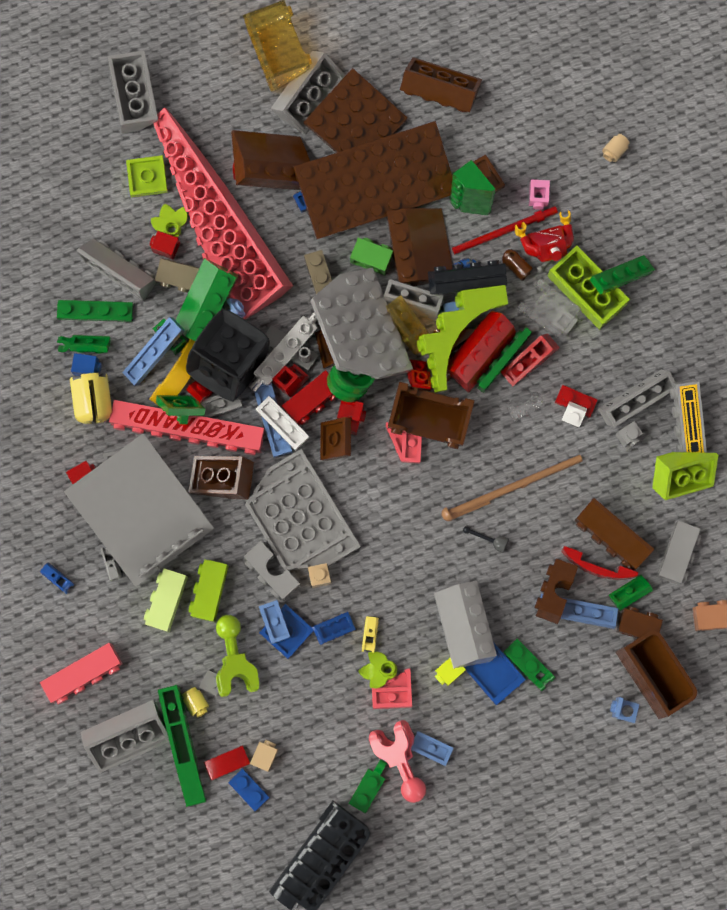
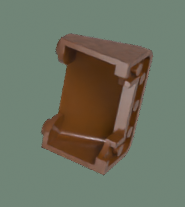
[388,382,475,449]

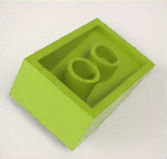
[652,452,719,500]

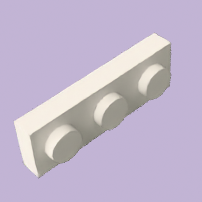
[255,396,309,451]

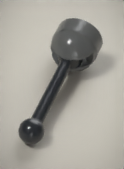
[463,526,509,553]

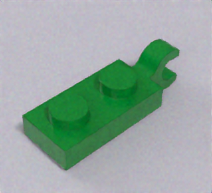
[57,335,111,354]
[349,759,387,814]

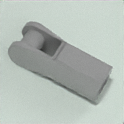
[101,547,122,581]

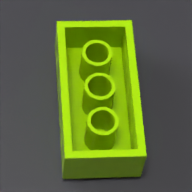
[547,246,630,330]

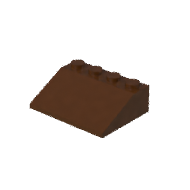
[231,130,310,190]
[387,208,452,287]

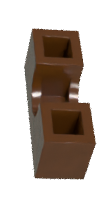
[534,558,578,624]

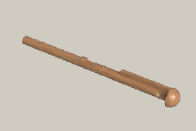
[441,455,583,521]

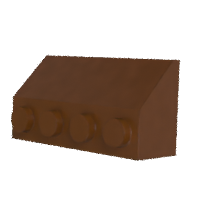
[400,57,482,113]
[575,498,654,571]

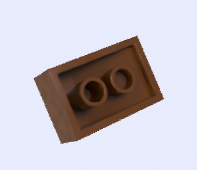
[188,456,254,500]

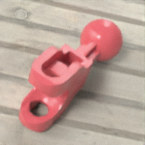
[369,720,426,803]

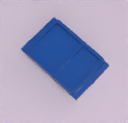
[464,642,526,705]

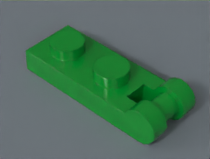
[503,639,556,692]

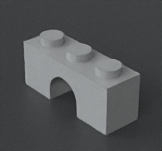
[244,541,301,601]

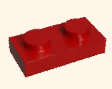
[555,385,597,418]

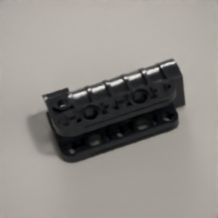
[269,801,370,910]

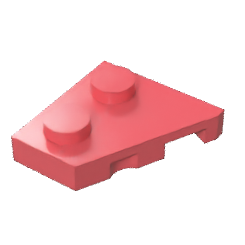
[386,422,422,464]
[372,669,412,709]

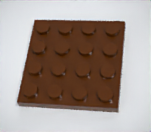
[304,68,408,153]

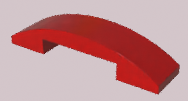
[561,546,638,580]

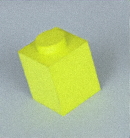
[435,658,466,686]

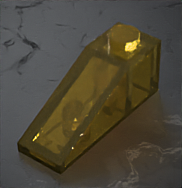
[385,295,430,355]

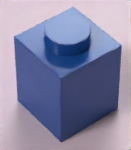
[71,353,102,376]

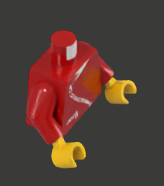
[515,210,574,262]

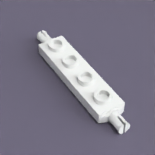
[249,312,317,392]

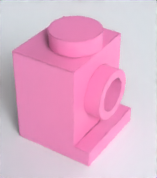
[529,180,550,210]

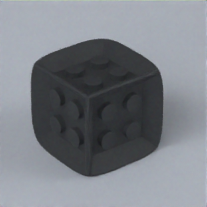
[186,309,270,402]

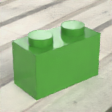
[350,238,393,276]

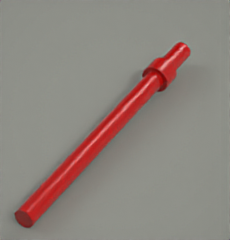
[452,206,558,255]

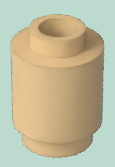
[602,134,630,162]

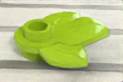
[151,204,187,237]
[358,651,398,689]

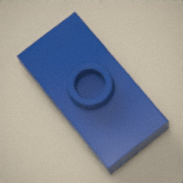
[312,612,356,645]

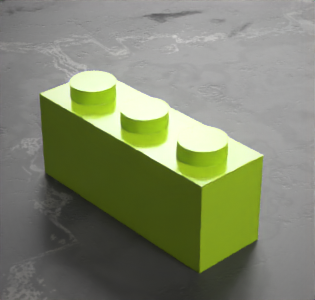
[189,559,229,623]

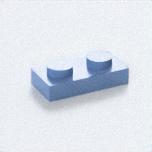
[259,600,290,644]
[411,731,453,766]

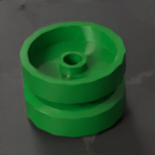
[327,364,375,402]

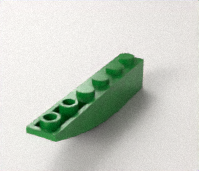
[158,685,206,807]

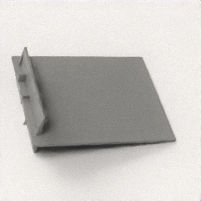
[64,434,214,587]

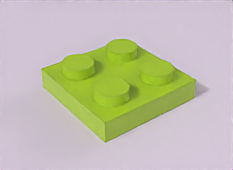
[126,155,168,198]

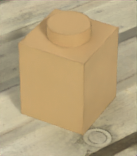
[308,563,331,588]
[250,740,279,772]

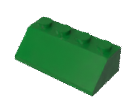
[450,160,495,215]
[176,258,239,341]

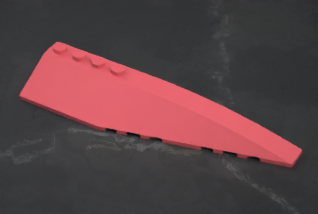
[153,108,293,320]

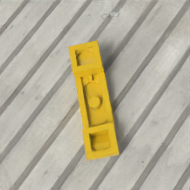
[149,339,195,407]

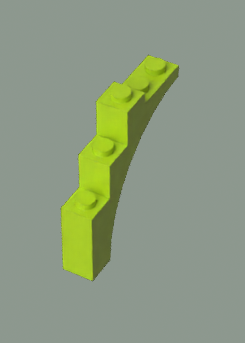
[417,285,508,393]

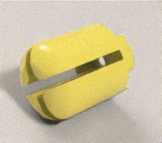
[70,373,112,424]

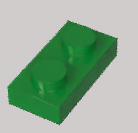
[609,575,653,611]

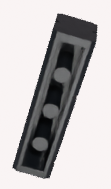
[428,260,507,295]

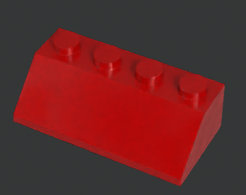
[447,311,516,393]

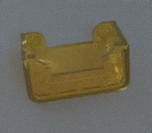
[243,0,313,92]

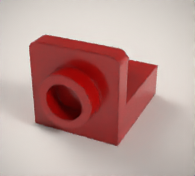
[186,381,213,402]

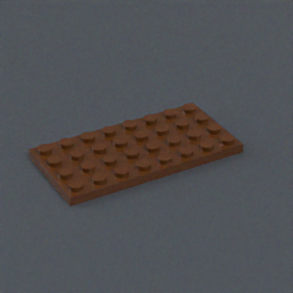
[293,121,453,240]

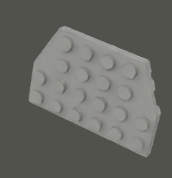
[310,268,413,379]
[245,449,361,571]

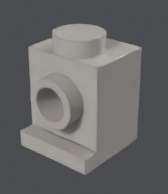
[615,421,643,451]

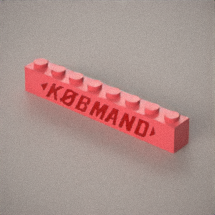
[109,400,265,455]

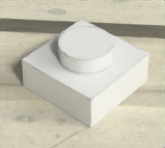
[562,401,587,427]

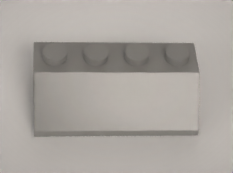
[108,51,158,133]
[271,51,346,134]
[77,239,157,302]
[434,581,497,669]
[81,700,169,773]

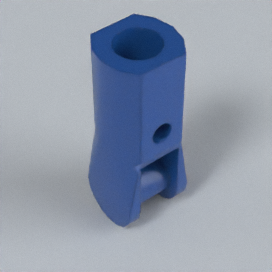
[40,562,75,594]

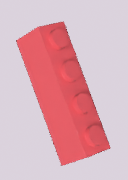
[40,643,123,705]

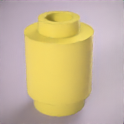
[182,687,209,718]

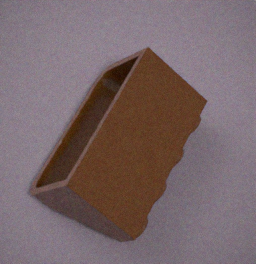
[615,631,697,719]

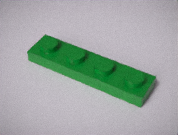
[590,255,655,295]
[57,300,134,322]
[477,328,532,393]

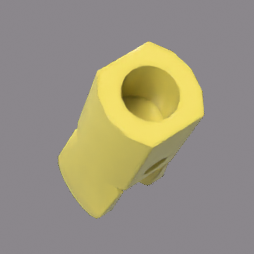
[362,616,379,653]

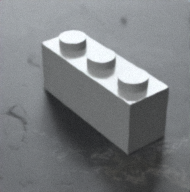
[383,279,444,321]
[656,521,701,585]

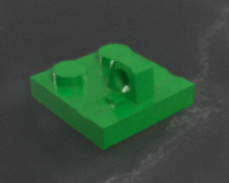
[156,395,205,424]

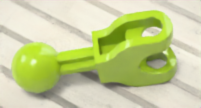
[216,615,259,697]

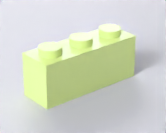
[144,569,188,632]

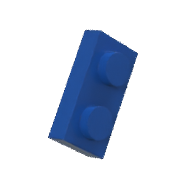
[228,768,270,811]

